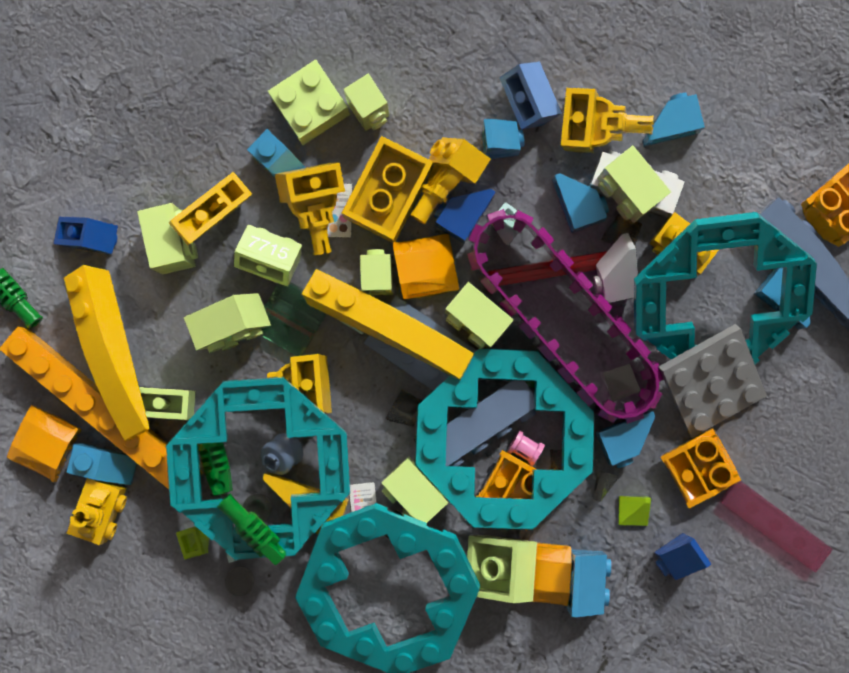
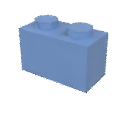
[499,61,562,130]

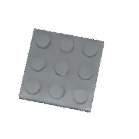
[659,324,767,438]

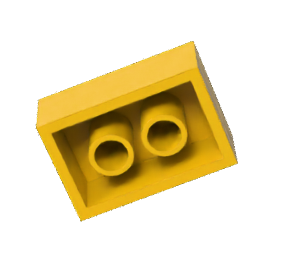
[342,136,433,243]

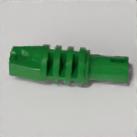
[0,268,43,329]
[198,442,233,496]
[217,493,286,566]

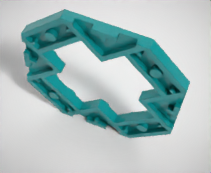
[634,212,817,365]
[415,349,594,529]
[166,377,350,560]
[295,503,480,673]

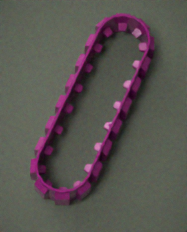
[467,209,664,424]

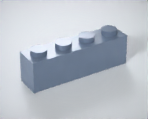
[446,381,536,466]

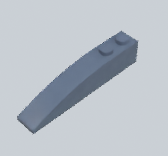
[759,197,849,331]

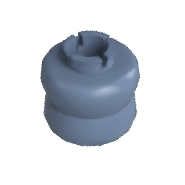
[261,433,303,475]

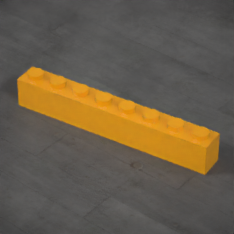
[0,326,204,489]

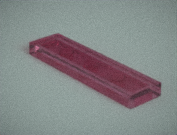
[720,481,833,573]

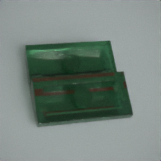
[261,282,327,356]

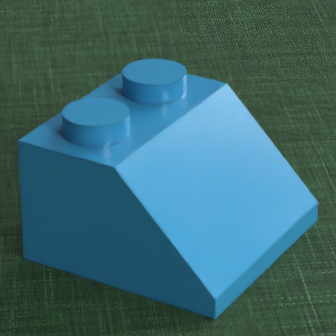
[565,549,611,617]

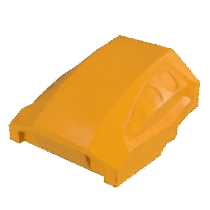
[801,164,849,247]
[392,234,460,300]
[7,405,81,482]
[661,427,741,508]
[476,450,538,530]
[532,542,572,606]

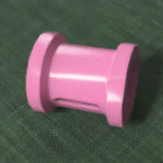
[507,430,545,466]

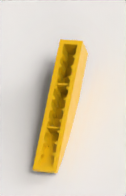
[64,265,150,441]
[302,269,474,380]

